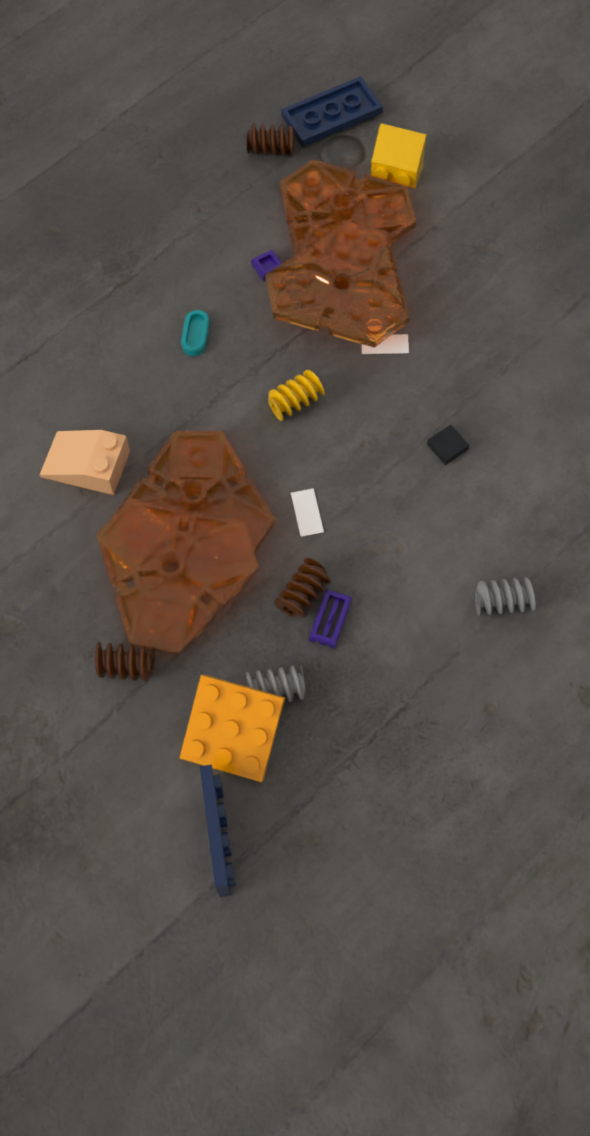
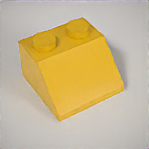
[371,123,427,188]

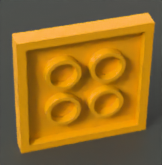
[180,674,285,782]

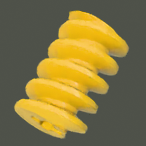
[268,370,325,421]

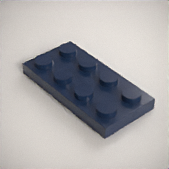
[281,76,383,147]
[200,765,236,897]

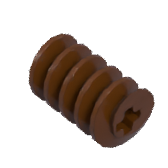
[246,123,295,157]
[274,558,331,618]
[94,642,156,682]

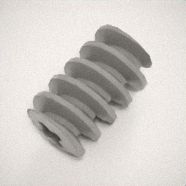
[475,577,536,616]
[246,664,306,702]

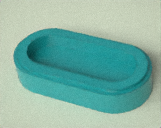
[181,310,210,356]

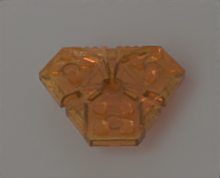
[280,160,416,280]
[265,220,410,348]
[113,431,276,561]
[96,498,259,655]

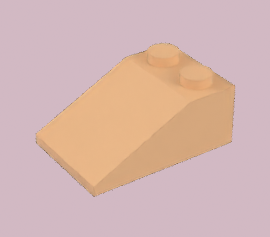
[40,430,130,495]

